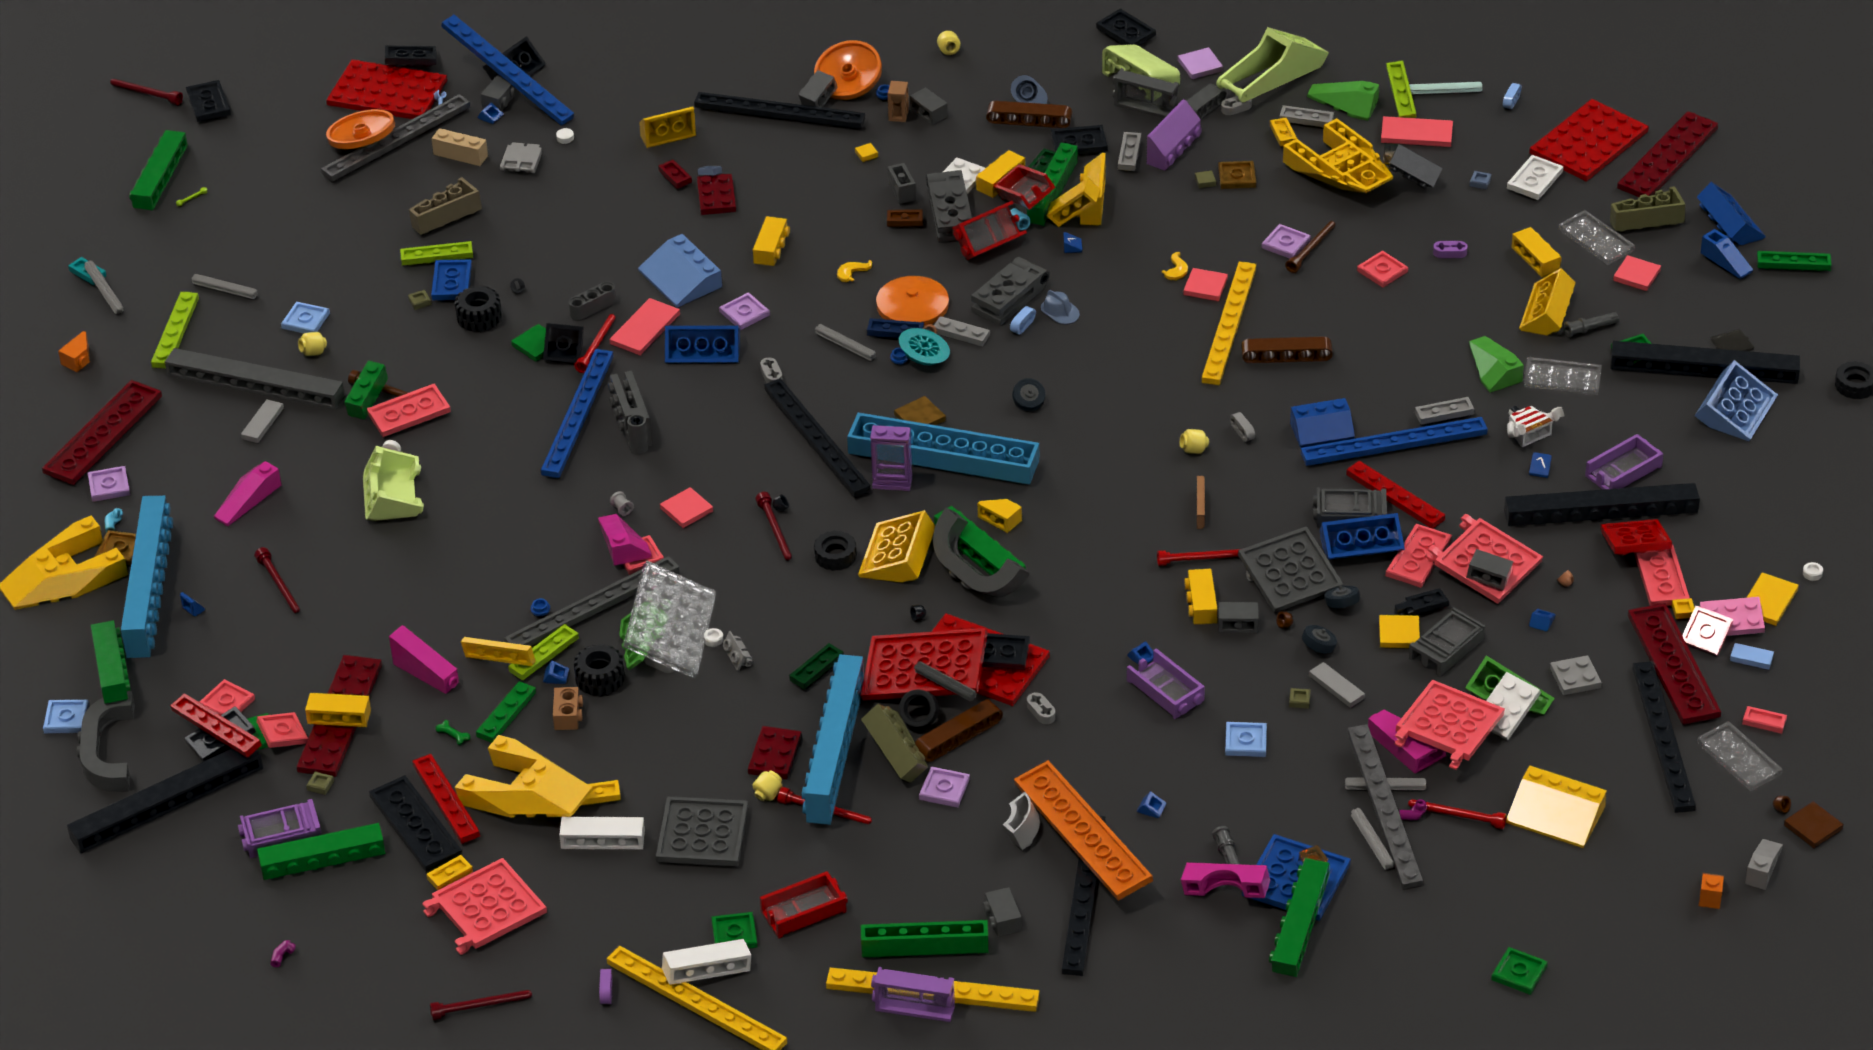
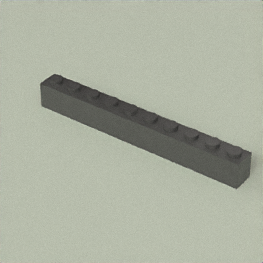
[165,348,345,410]

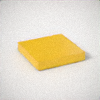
[1379,615,1420,648]

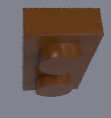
[887,209,923,227]

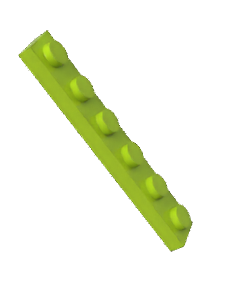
[151,292,199,369]

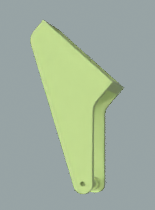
[1216,27,1329,102]

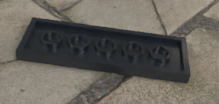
[369,775,463,872]

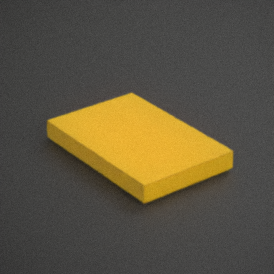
[1747,572,1799,626]

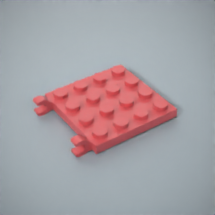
[1426,514,1543,604]
[1394,680,1505,770]
[422,858,547,955]

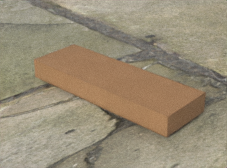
[1197,476,1205,529]

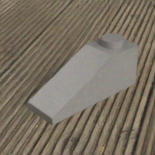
[1745,839,1783,890]

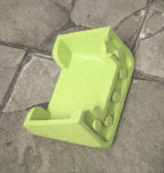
[1102,44,1180,101]
[363,446,424,521]

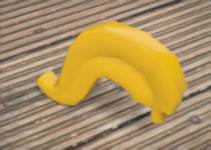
[1162,252,1188,280]
[837,260,872,283]

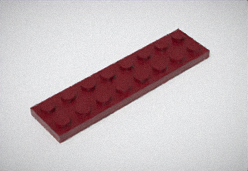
[1617,111,1718,197]
[42,380,162,485]
[1628,603,1721,725]
[297,655,382,777]

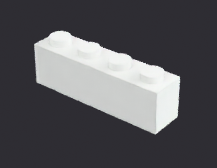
[559,817,645,850]
[662,939,751,985]

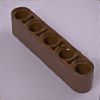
[986,101,1072,128]
[1241,337,1333,363]
[915,699,1003,762]

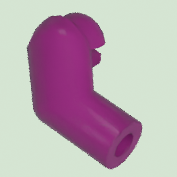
[1399,799,1427,820]
[270,940,296,967]

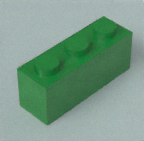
[344,360,388,420]

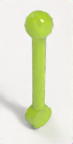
[176,187,208,207]

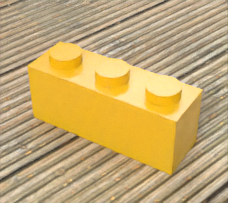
[976,150,1025,198]
[1047,178,1100,227]
[753,216,790,266]
[1511,227,1561,277]
[1184,569,1217,625]
[305,693,371,727]

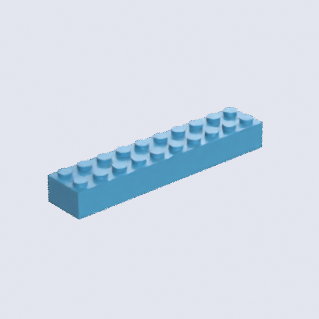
[847,412,1040,484]
[121,495,173,658]
[802,654,864,825]

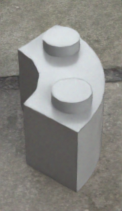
[1003,792,1040,850]

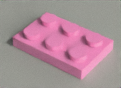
[1700,597,1765,636]

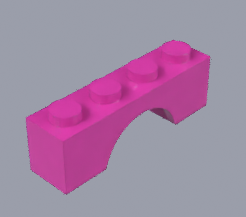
[1181,863,1270,898]

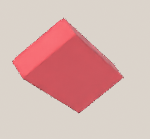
[1742,706,1787,734]

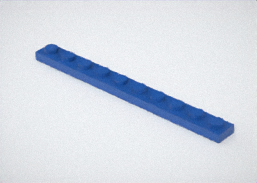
[441,15,574,126]
[541,349,614,478]
[1301,417,1488,466]

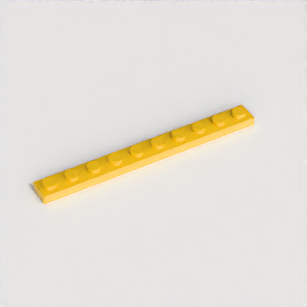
[1202,261,1256,385]
[606,946,787,1050]
[826,967,1039,1012]

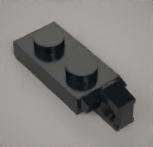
[1394,588,1449,616]

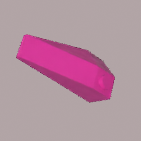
[214,461,281,526]
[598,514,652,566]

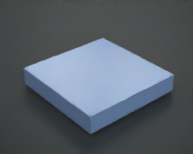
[281,301,330,333]
[43,700,89,733]
[1225,722,1267,757]

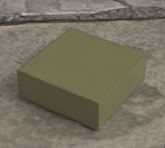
[1195,170,1216,188]
[408,290,432,310]
[1289,688,1311,709]
[306,772,334,795]

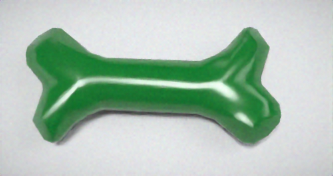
[435,720,470,745]

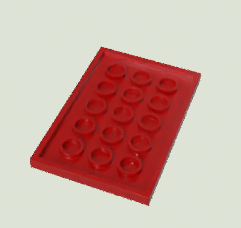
[326,60,448,119]
[1529,99,1649,182]
[932,613,1050,706]
[861,628,988,701]

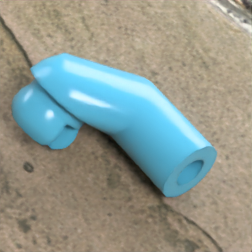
[104,508,123,533]

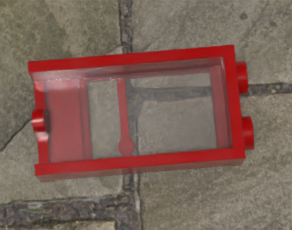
[993,164,1056,210]
[952,201,1027,260]
[760,871,848,939]

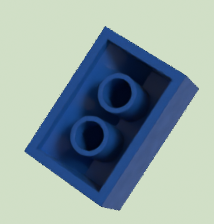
[1290,398,1355,448]

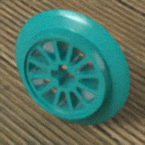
[899,328,950,365]

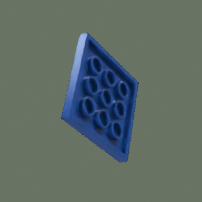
[1242,834,1351,921]

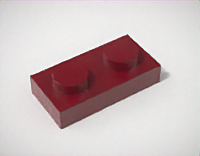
[658,160,692,189]

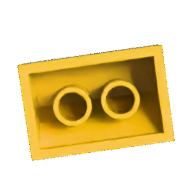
[639,107,696,148]

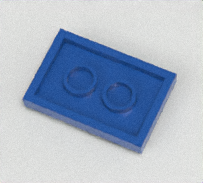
[431,259,472,301]

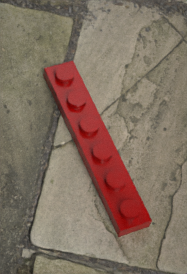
[1346,461,1445,529]
[170,693,262,758]
[412,754,480,844]

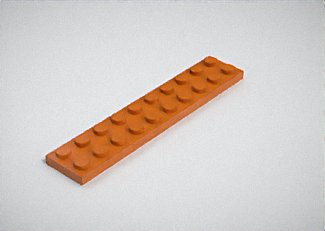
[1014,760,1153,901]

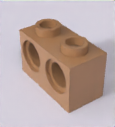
[888,81,909,122]
[553,687,583,730]

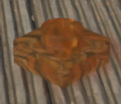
[1299,845,1328,862]

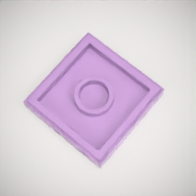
[1178,47,1223,79]
[1262,224,1311,258]
[719,292,770,330]
[88,466,130,502]
[919,767,970,808]

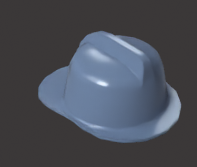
[1011,75,1048,104]
[1041,290,1080,324]

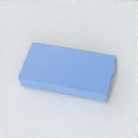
[1730,643,1774,670]

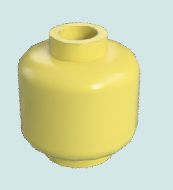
[937,31,961,55]
[298,332,327,356]
[1179,429,1209,454]
[752,771,783,801]

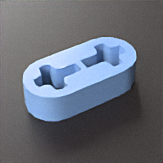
[1503,83,1522,109]
[1010,306,1036,335]

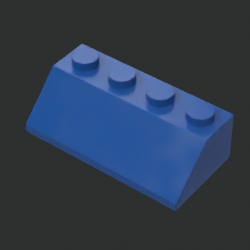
[1697,182,1766,245]
[665,326,740,363]
[1319,513,1405,560]

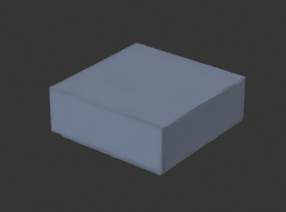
[698,166,722,175]
[1470,171,1491,190]

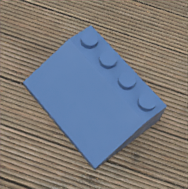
[638,234,722,308]
[1694,360,1778,441]

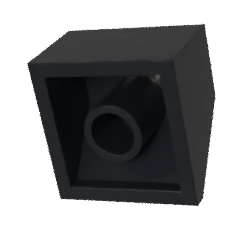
[543,323,584,363]

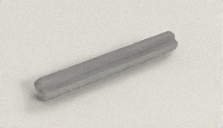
[84,260,124,314]
[192,274,258,299]
[815,324,876,361]
[1345,777,1426,790]
[1351,808,1394,870]

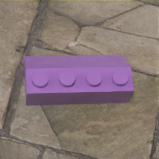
[1147,99,1202,171]

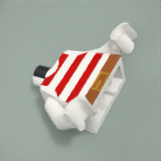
[1507,406,1565,447]

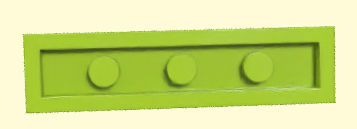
[1386,61,1416,118]
[400,241,473,266]
[508,624,579,681]

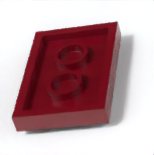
[697,174,736,215]
[748,726,802,780]

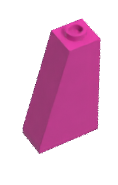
[389,625,459,694]
[1368,710,1446,774]

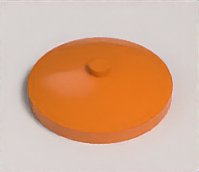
[814,40,882,100]
[326,109,395,149]
[876,276,949,326]

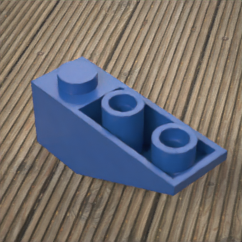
[1700,229,1753,279]

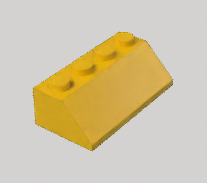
[1077,153,1106,225]
[1519,268,1576,336]

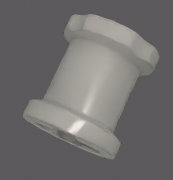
[610,491,634,516]

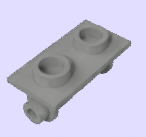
[723,631,753,671]

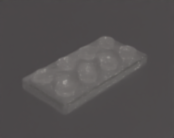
[1558,210,1635,265]
[1523,357,1602,395]
[1697,721,1782,792]

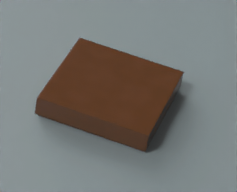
[1784,801,1844,848]

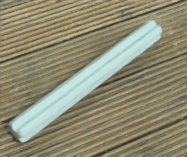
[1409,82,1482,95]

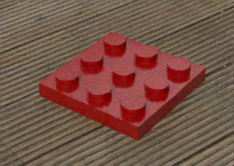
[1601,519,1672,555]

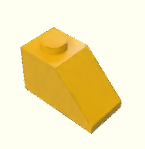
[977,499,1022,533]

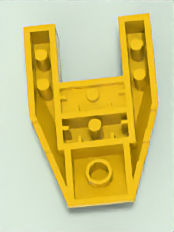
[1283,118,1393,193]
[0,515,128,610]
[455,735,593,818]

